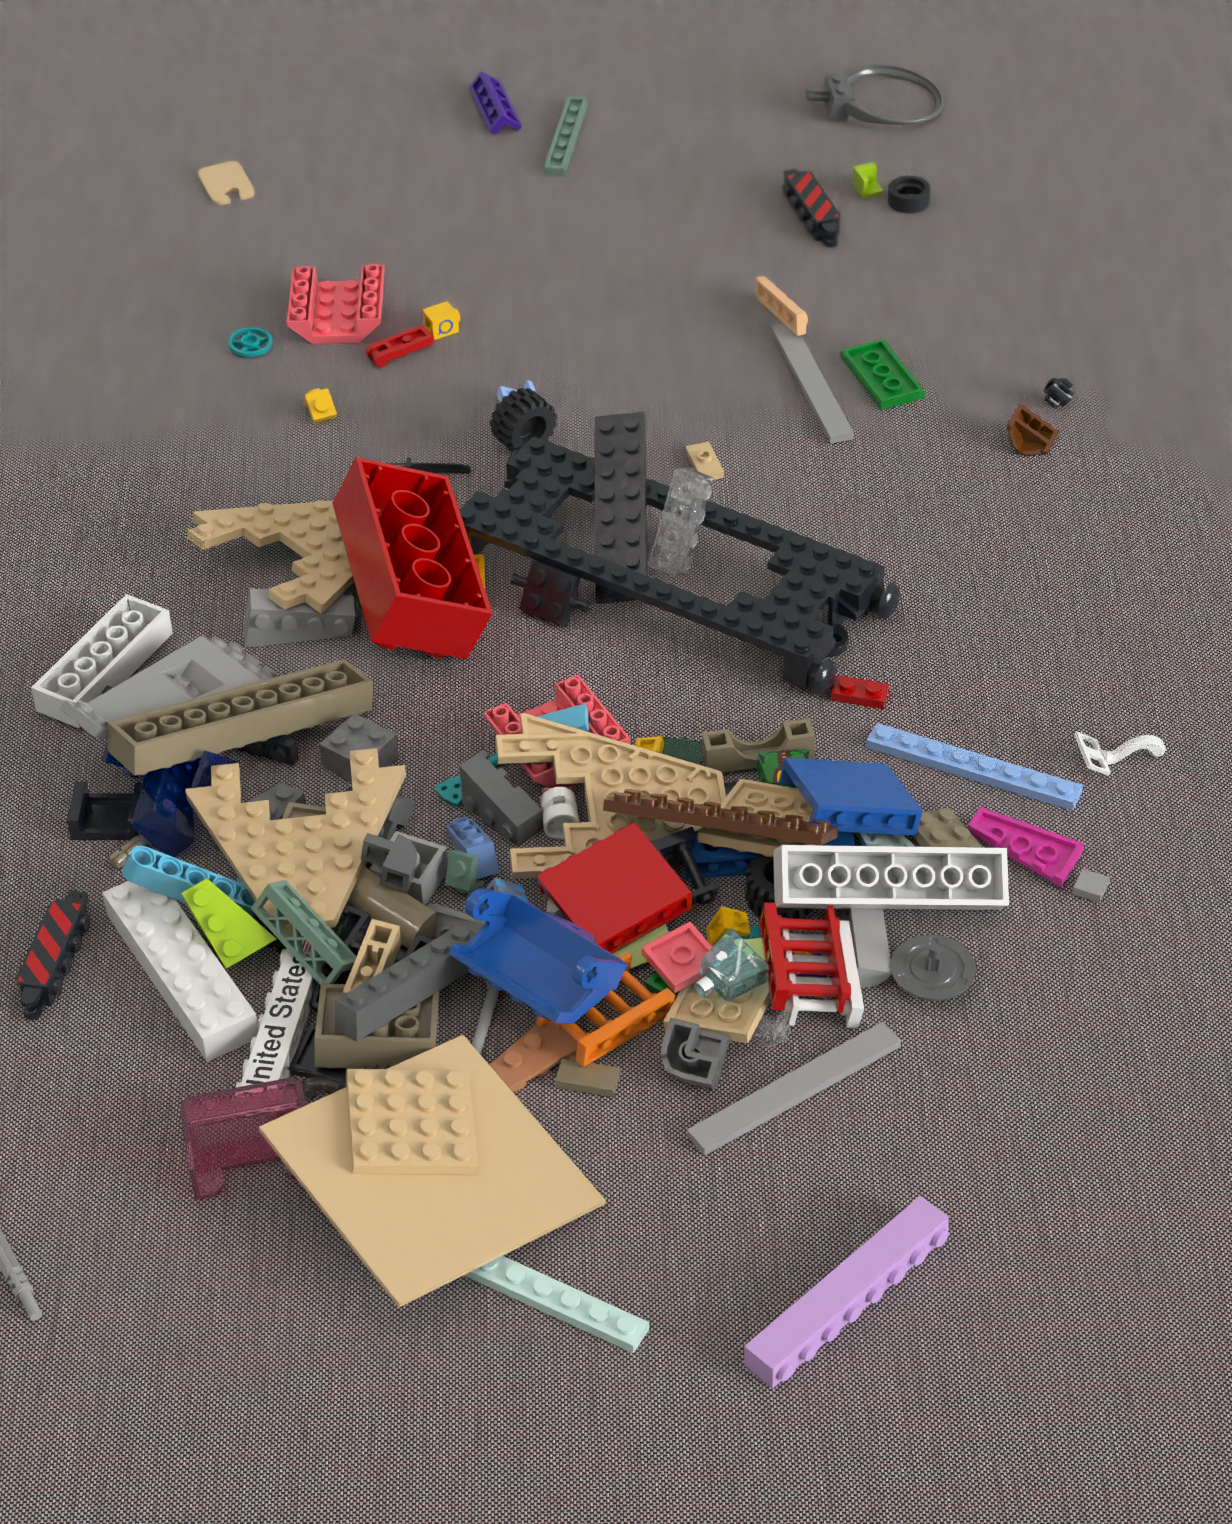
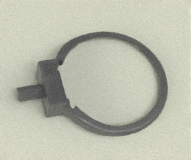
[806,64,944,125]

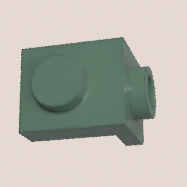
[445,850,484,893]

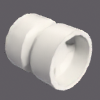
[540,787,580,840]

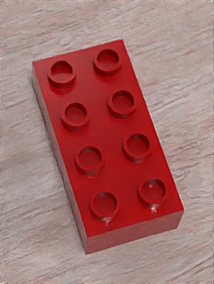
[332,457,493,659]

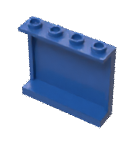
[779,758,923,835]

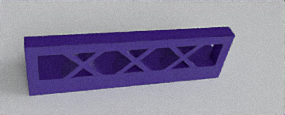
[469,71,522,135]

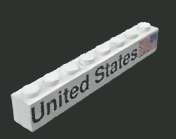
[235,928,332,1117]

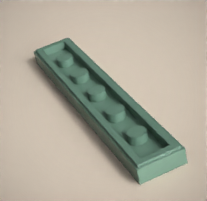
[543,97,588,176]

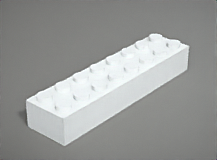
[773,845,1009,910]
[102,881,258,1062]

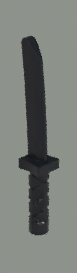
[387,458,471,474]

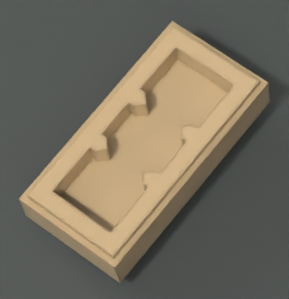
[685,441,724,482]

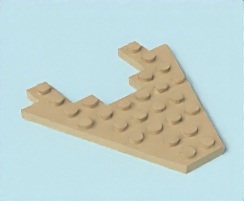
[187,500,354,613]
[495,713,726,899]
[186,748,406,933]

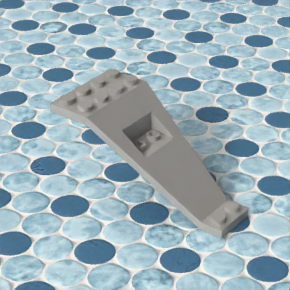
[60,636,277,740]

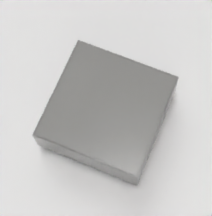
[1072,869,1110,903]

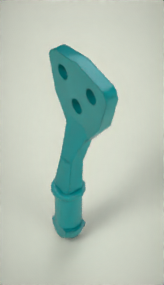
[435,753,498,807]

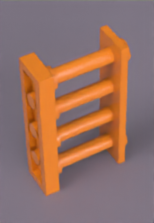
[536,952,675,1067]

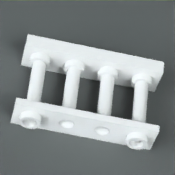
[780,920,864,1028]

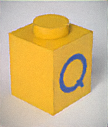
[422,301,461,340]

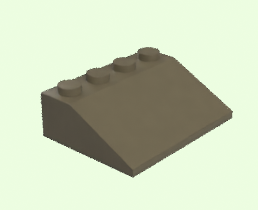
[314,984,439,1069]

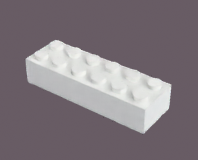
[31,594,173,728]

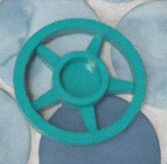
[228,327,273,357]

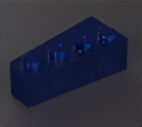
[131,761,194,858]

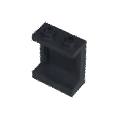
[67,782,148,840]

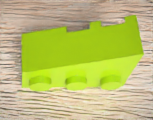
[181,879,277,970]

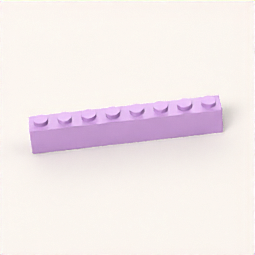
[744,1196,949,1388]

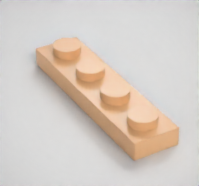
[756,276,808,336]

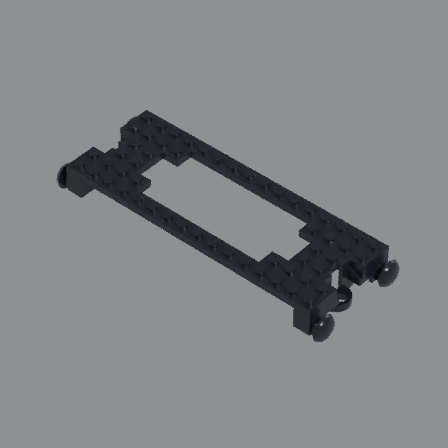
[459,436,900,696]

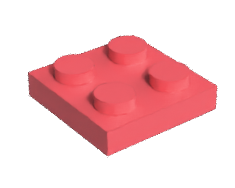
[642,922,724,993]

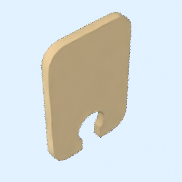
[198,161,255,205]

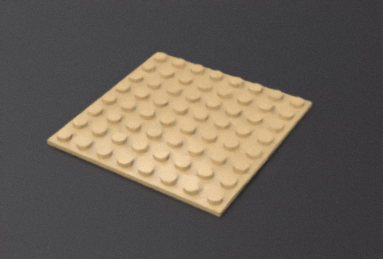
[259,1035,606,1308]

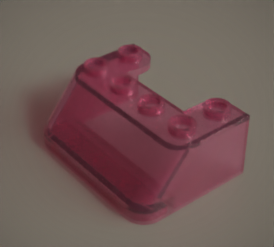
[180,1078,306,1200]

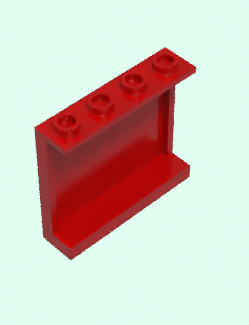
[537,822,692,954]

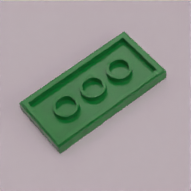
[840,339,925,410]

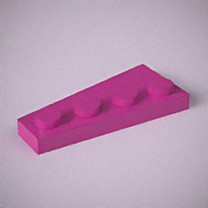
[968,807,1084,887]

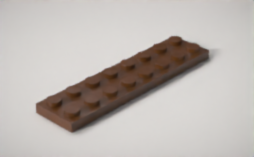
[603,789,838,846]

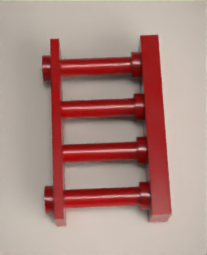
[759,903,851,1013]

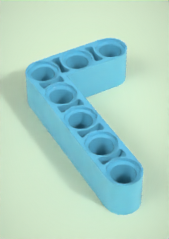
[122,846,256,918]

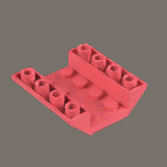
[287,264,385,344]
[483,675,630,788]

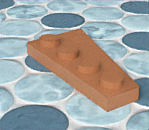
[490,1020,586,1093]

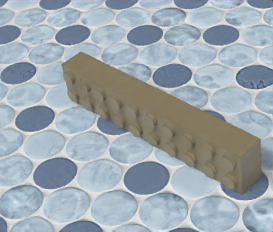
[107,659,373,776]

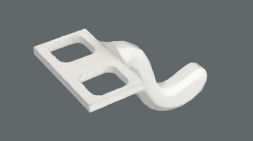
[1074,731,1166,776]

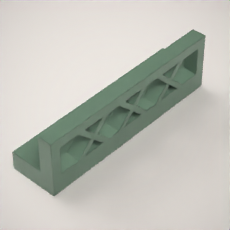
[251,880,356,985]

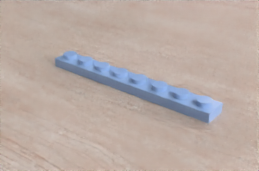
[866,723,1083,811]

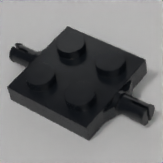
[510,560,591,627]

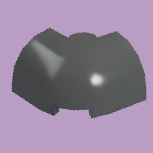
[660,1018,730,1090]

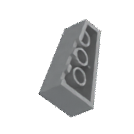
[243,588,356,648]

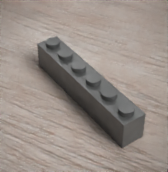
[335,924,477,1042]

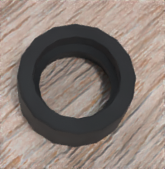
[888,176,931,213]

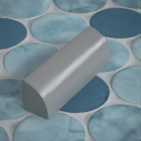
[839,908,891,988]

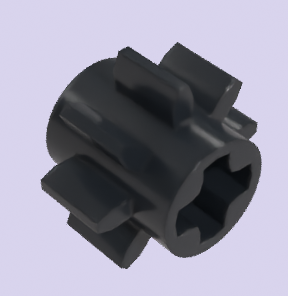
[1043,377,1074,407]

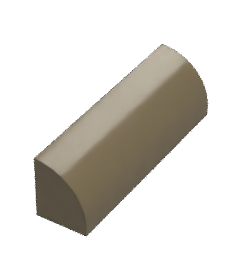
[346,867,437,949]

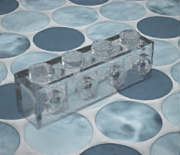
[648,467,713,576]

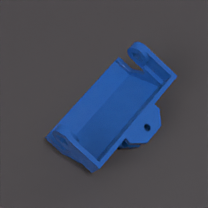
[448,888,628,1024]

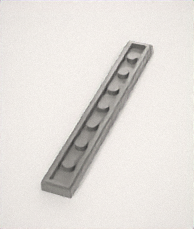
[771,323,854,444]
[687,1022,901,1156]

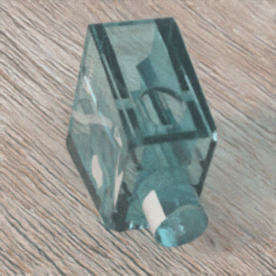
[694,928,769,1001]

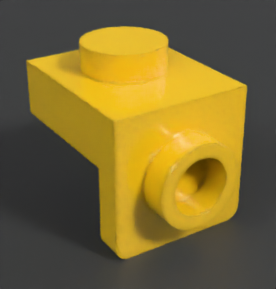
[303,388,337,424]

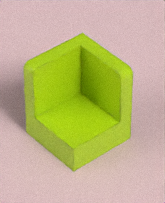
[853,162,883,199]

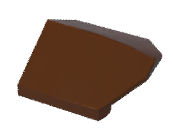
[1006,403,1059,456]

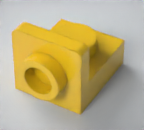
[706,906,750,952]

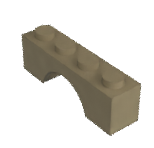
[702,718,815,773]

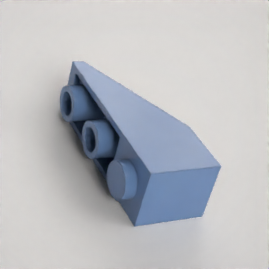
[445,817,500,879]

